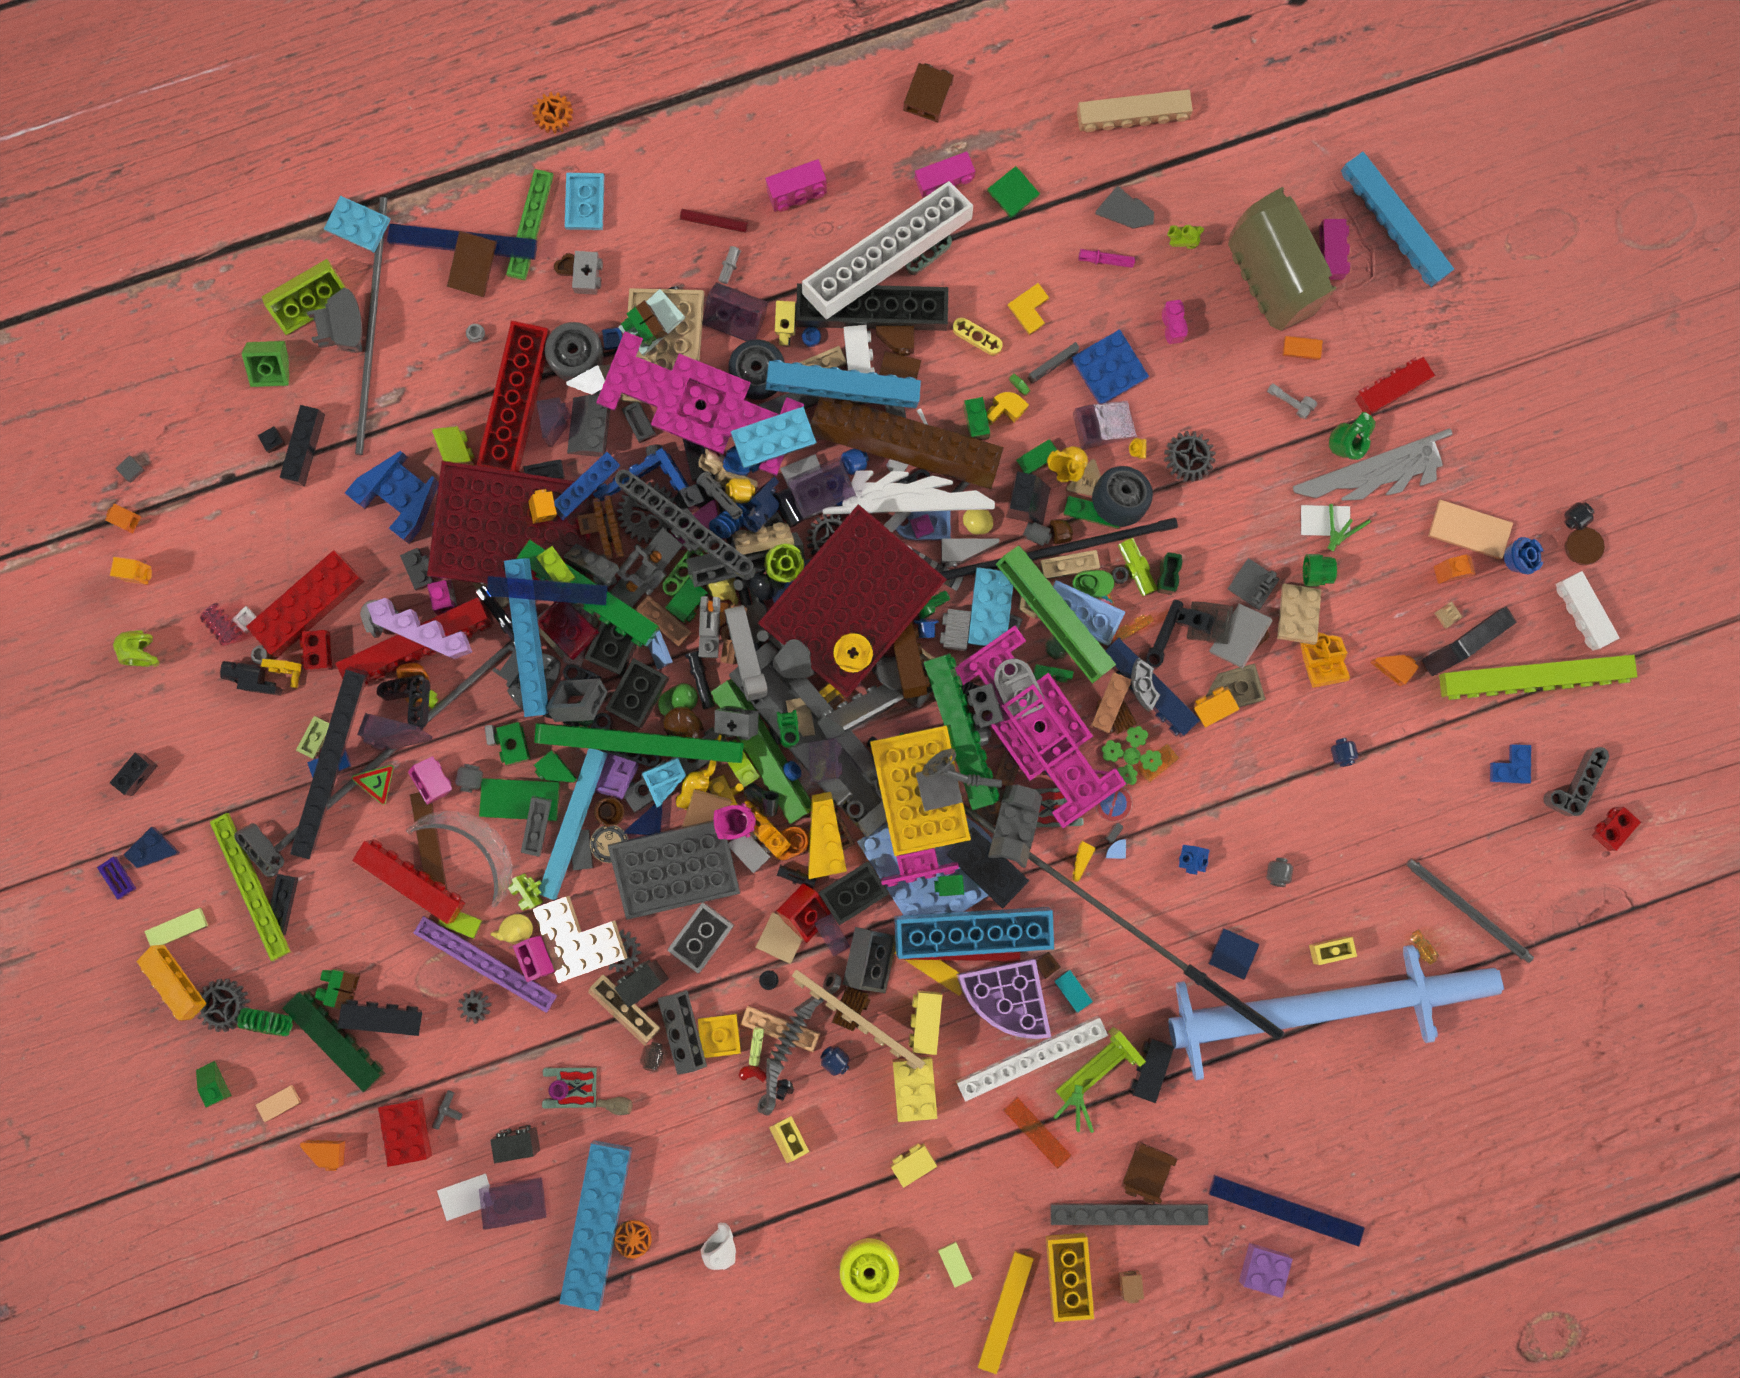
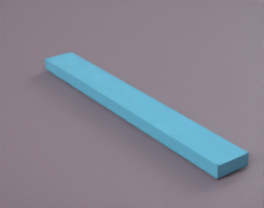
[539,749,608,900]

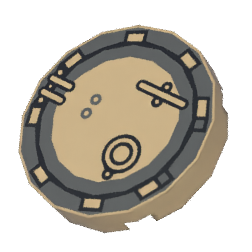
[590,825,629,863]

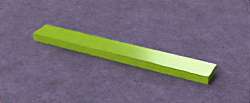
[210,813,291,961]

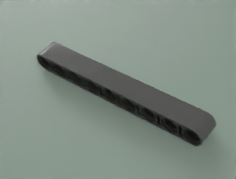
[615,470,756,580]

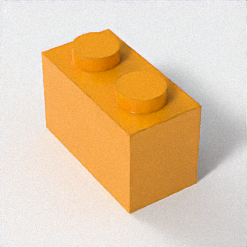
[528,489,557,524]
[110,557,152,585]
[1193,686,1239,728]

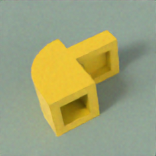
[986,392,1029,426]

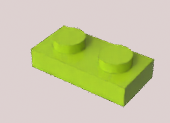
[536,546,576,589]

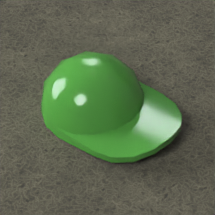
[1073,570,1114,598]
[658,683,698,716]

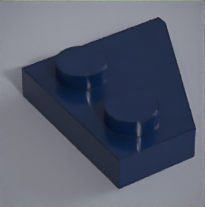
[124,827,180,868]

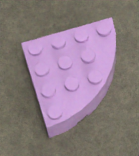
[957,959,1051,1039]

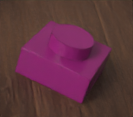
[910,514,934,539]

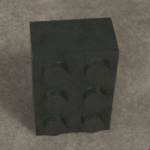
[585,622,637,677]
[605,658,669,729]
[819,861,889,926]

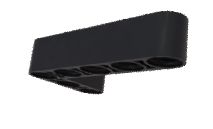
[1421,606,1517,676]

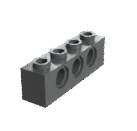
[658,990,707,1075]

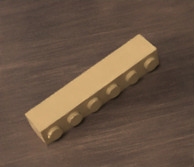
[1077,89,1193,132]

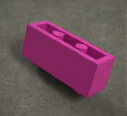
[914,151,975,198]
[1319,219,1350,280]

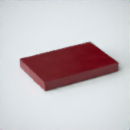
[538,595,599,660]

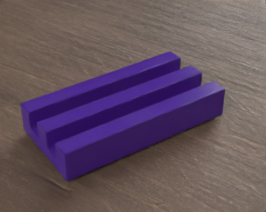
[97,856,136,900]

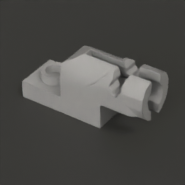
[698,596,720,658]

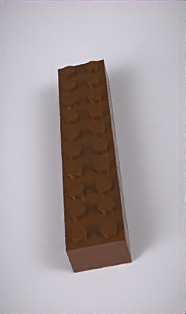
[811,397,1004,489]

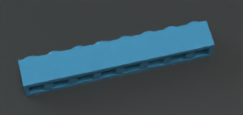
[1341,151,1454,287]
[765,360,921,409]
[504,558,548,717]

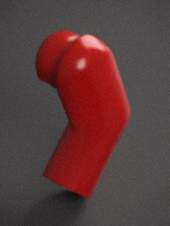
[738,1065,767,1082]

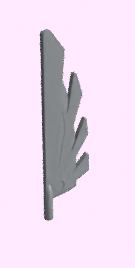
[1293,428,1453,501]

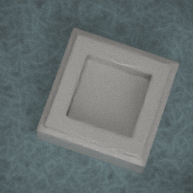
[485,725,498,746]

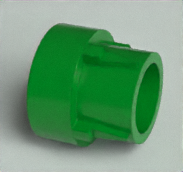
[1303,554,1337,586]

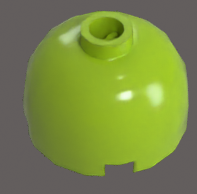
[764,543,804,583]

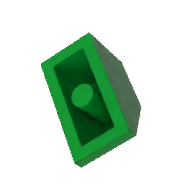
[534,750,578,783]
[934,875,964,896]
[196,1061,232,1108]

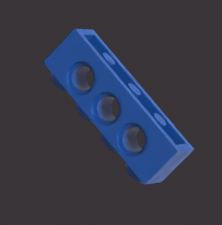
[554,452,620,520]

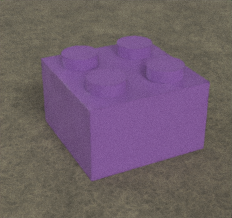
[1239,1243,1293,1298]

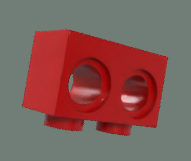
[300,630,333,672]
[1591,806,1641,851]

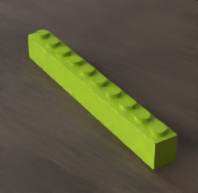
[1439,655,1638,700]

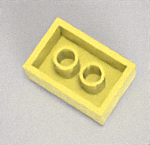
[908,990,942,1055]
[893,1057,937,1122]

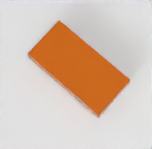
[1282,336,1323,360]

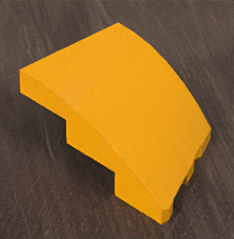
[1300,632,1350,688]

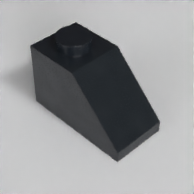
[673,484,715,512]

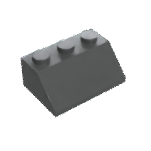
[567,395,611,457]
[842,927,896,993]

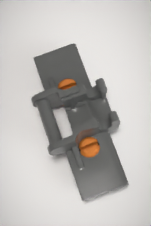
[610,528,683,608]

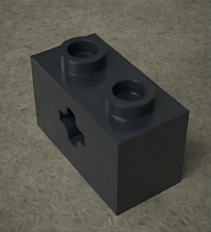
[110,752,158,796]

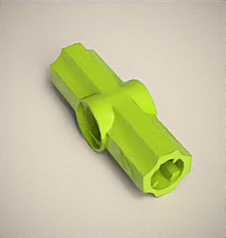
[1118,538,1158,597]

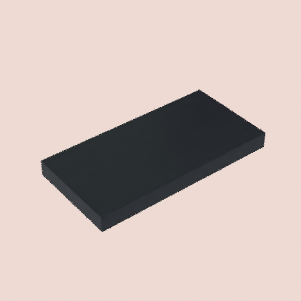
[946,827,1029,909]

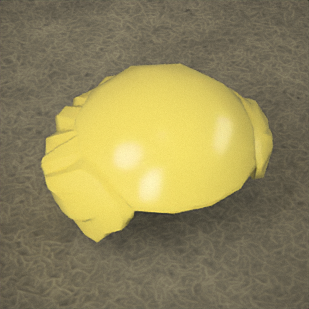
[963,509,993,535]

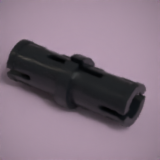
[776,865,817,889]

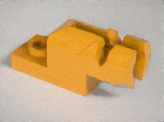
[744,800,791,858]

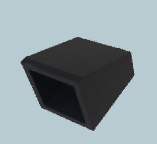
[1006,471,1051,525]

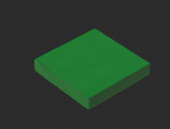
[987,166,1040,218]

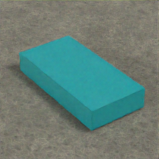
[1054,970,1093,1013]

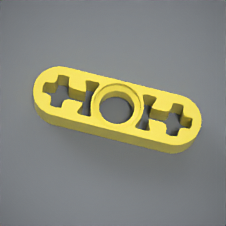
[953,318,1002,356]

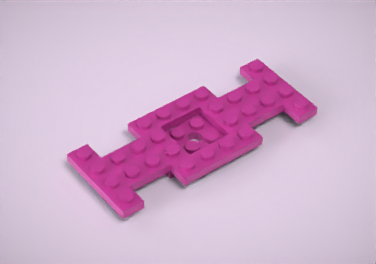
[596,331,804,476]
[955,626,1126,828]

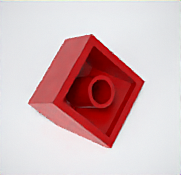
[776,883,833,943]

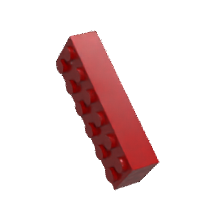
[246,550,365,658]

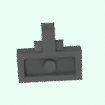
[400,548,434,591]

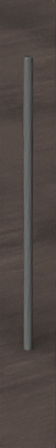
[355,197,388,455]

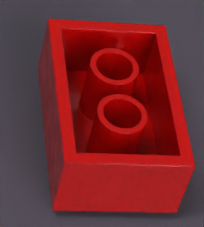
[378,1097,432,1167]

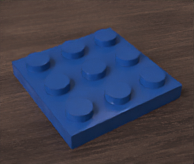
[1071,329,1149,406]

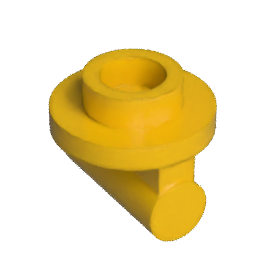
[1129,438,1147,459]

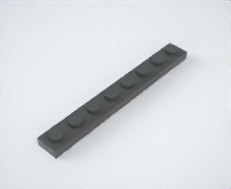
[1050,1203,1208,1225]

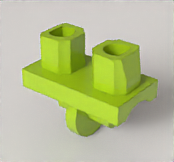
[1167,225,1204,249]
[508,873,543,911]

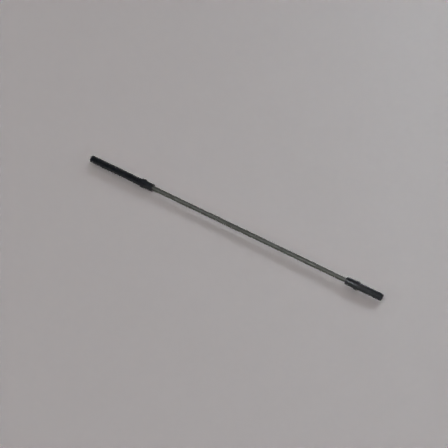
[867,736,1284,1040]

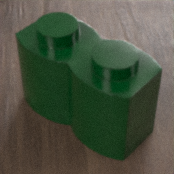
[1156,552,1183,595]

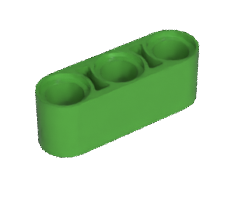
[663,551,704,598]

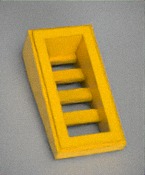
[1072,841,1095,882]

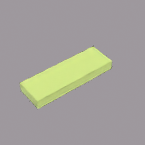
[144,908,208,946]

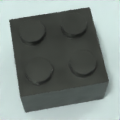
[490,1125,540,1164]

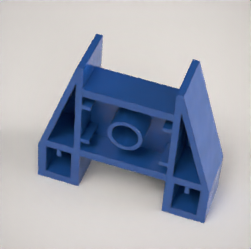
[345,451,439,544]

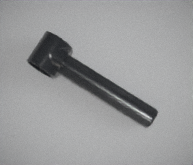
[1143,599,1183,670]

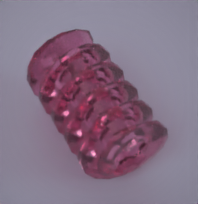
[200,603,243,646]

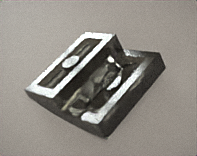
[1187,601,1233,644]

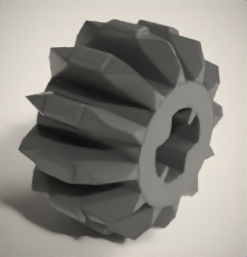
[457,990,492,1024]

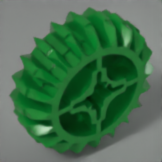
[237,1008,293,1037]

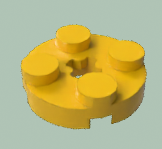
[833,633,873,673]

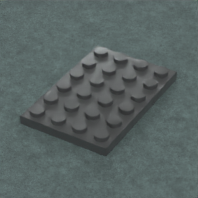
[608,820,740,920]

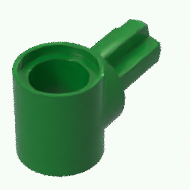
[918,591,950,620]

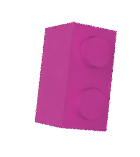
[408,756,452,805]
[513,935,555,982]

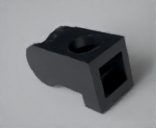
[1175,607,1215,635]

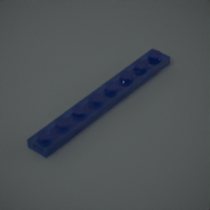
[1208,1175,1365,1247]

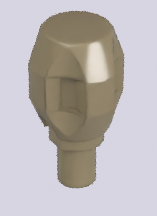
[597,1097,633,1115]

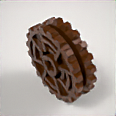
[593,495,624,560]

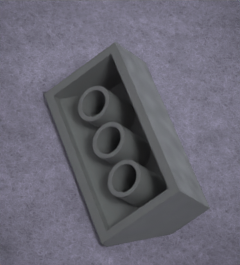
[818,684,904,742]

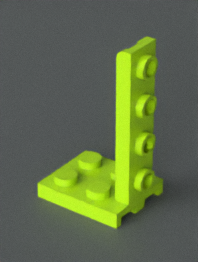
[1055,1027,1146,1105]

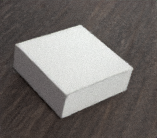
[232,606,257,634]

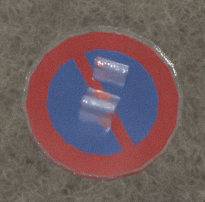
[1095,787,1133,822]

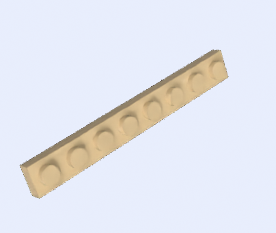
[792,970,925,1070]

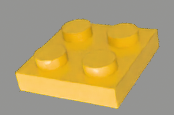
[697,1014,741,1058]

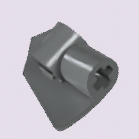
[1095,186,1154,229]

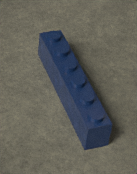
[1105,638,1200,737]

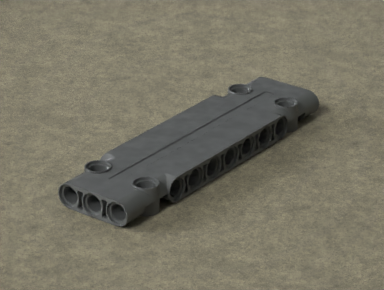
[729,640,887,837]

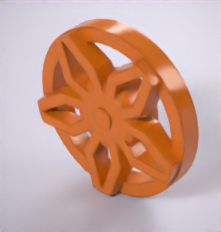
[614,1220,652,1258]

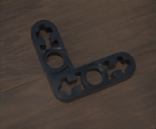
[377,675,430,730]

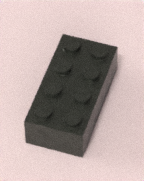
[614,960,669,1008]

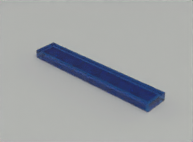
[486,576,607,605]

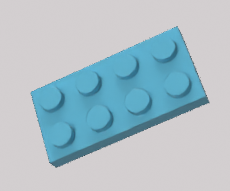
[730,407,816,469]
[967,568,1013,646]

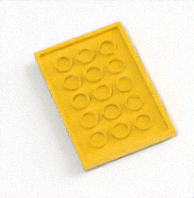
[870,725,971,856]

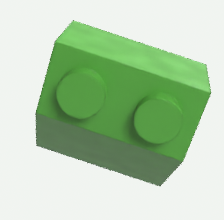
[241,341,289,387]

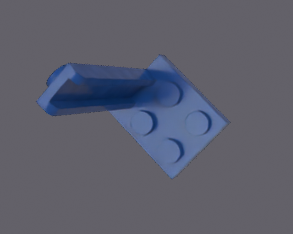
[593,448,689,501]

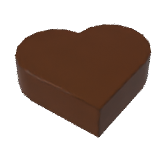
[554,253,575,277]

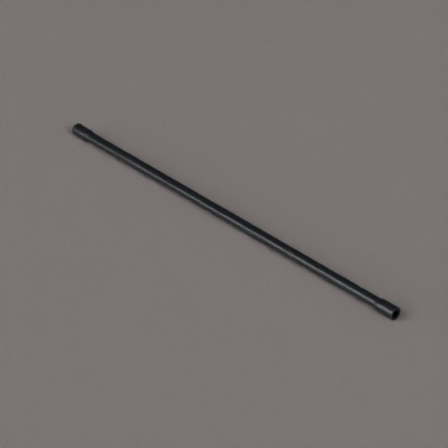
[939,517,1178,580]

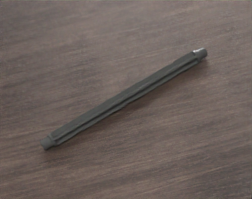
[1406,859,1534,963]

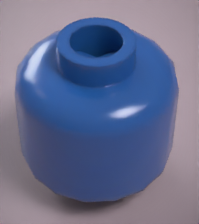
[839,448,869,475]

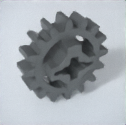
[609,930,641,972]

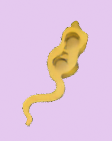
[676,734,722,810]

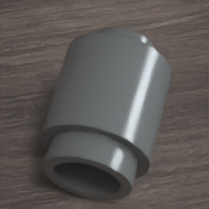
[1023,522,1052,546]

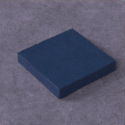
[1208,928,1259,980]

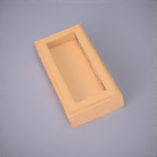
[256,1085,301,1122]

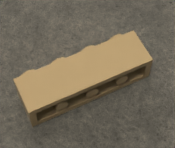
[588,975,660,1046]

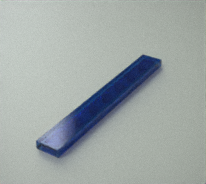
[387,224,538,260]

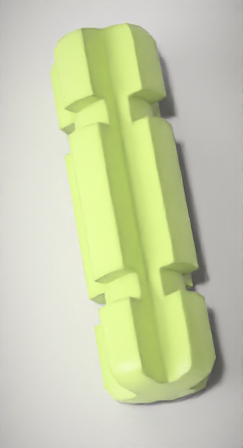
[749,1027,764,1066]

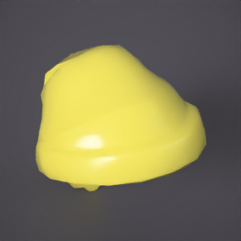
[707,578,739,605]
[491,914,533,945]

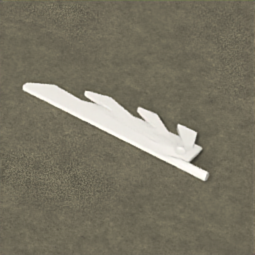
[823,471,995,515]

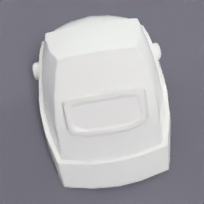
[701,1222,736,1270]

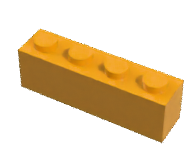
[136,945,207,1021]

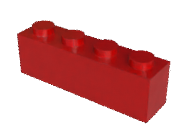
[1355,356,1436,415]

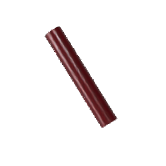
[680,209,748,233]

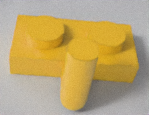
[261,659,302,688]
[708,775,744,805]

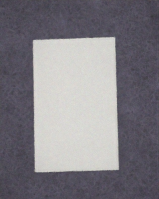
[1301,505,1350,536]
[437,1174,495,1221]

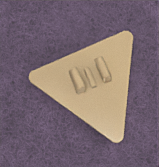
[1066,459,1101,496]

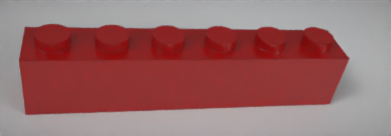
[352,839,466,924]

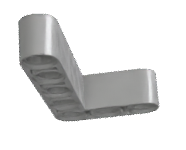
[724,605,767,701]

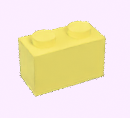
[1309,936,1357,965]
[769,1116,809,1163]
[891,1143,937,1188]

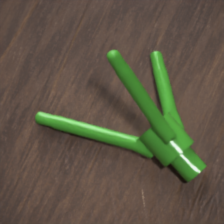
[1327,504,1371,552]
[1054,1085,1094,1133]

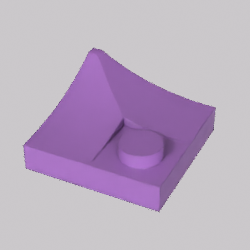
[594,752,639,799]

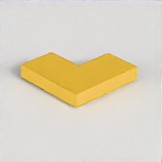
[1007,283,1049,335]

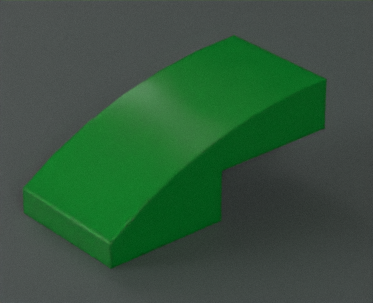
[1016,439,1057,474]

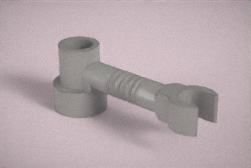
[1267,383,1318,419]

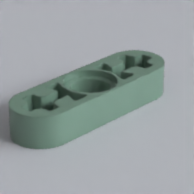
[906,235,952,275]

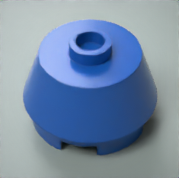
[1504,537,1544,575]

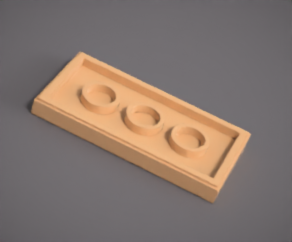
[1428,500,1513,560]

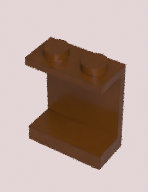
[903,63,954,123]
[1121,1141,1178,1205]

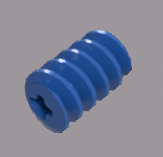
[709,504,748,539]

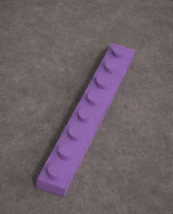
[413,916,558,1013]

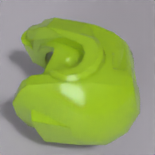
[113,630,159,667]

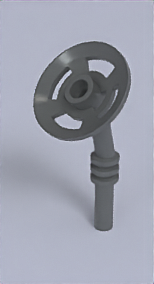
[922,749,1002,788]

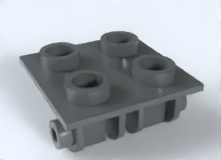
[1228,558,1280,610]

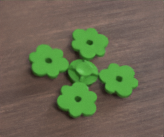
[1102,726,1162,786]

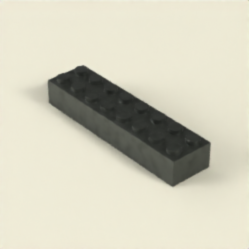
[796,283,948,331]

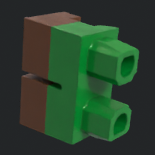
[621,300,668,347]
[315,969,361,1009]

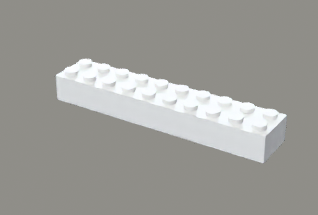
[802,181,973,320]

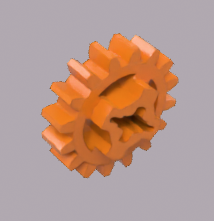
[532,92,574,134]

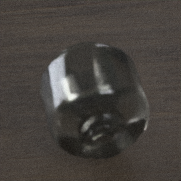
[640,1042,668,1072]

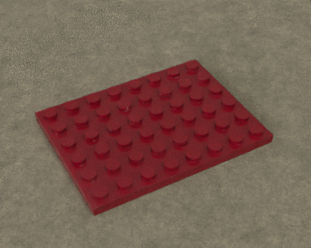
[427,461,596,596]
[758,504,947,698]

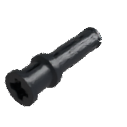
[685,651,715,710]

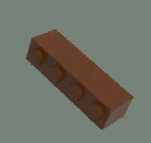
[893,622,930,699]

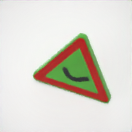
[352,765,394,805]

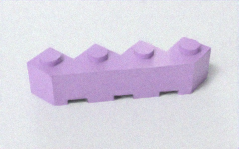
[367,598,472,659]

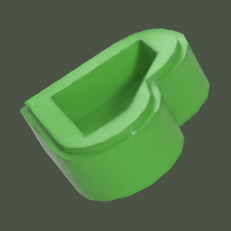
[1009,373,1031,396]

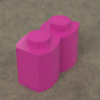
[1162,300,1188,344]

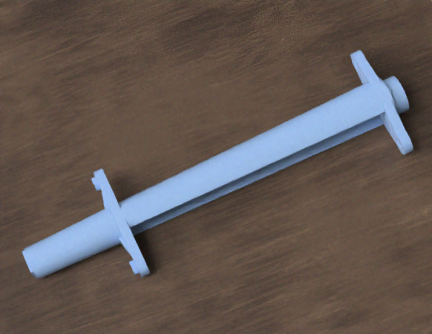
[1168,945,1504,1081]

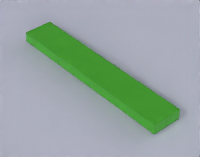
[506,169,554,281]

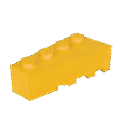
[808,792,847,879]

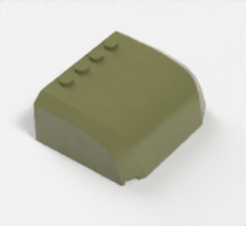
[1228,187,1336,331]

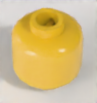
[725,478,755,503]

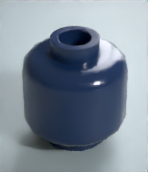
[1331,738,1359,767]
[820,1046,849,1076]

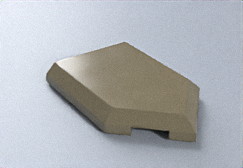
[1206,663,1266,707]

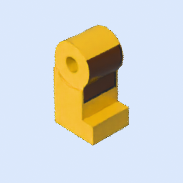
[819,684,845,711]

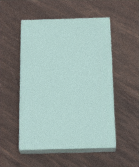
[618,289,686,356]

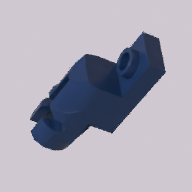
[744,477,779,533]

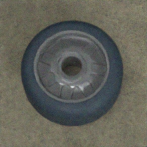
[728,339,785,400]
[1092,466,1153,526]

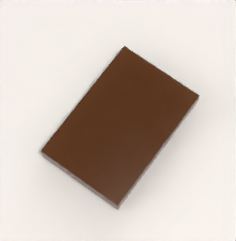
[447,231,497,297]

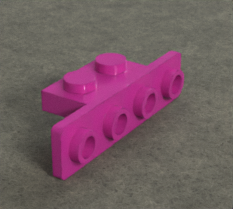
[881,848,959,887]

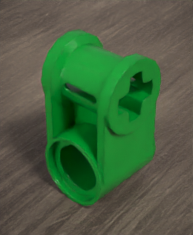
[776,709,799,748]

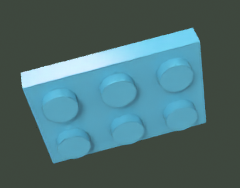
[565,173,605,230]
[324,196,391,253]

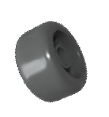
[545,322,604,381]

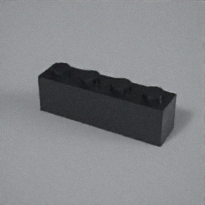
[280,405,325,487]
[338,999,422,1036]

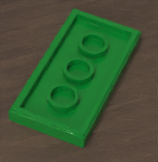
[479,778,560,821]

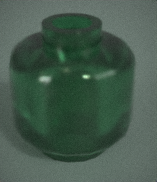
[1045,634,1068,660]

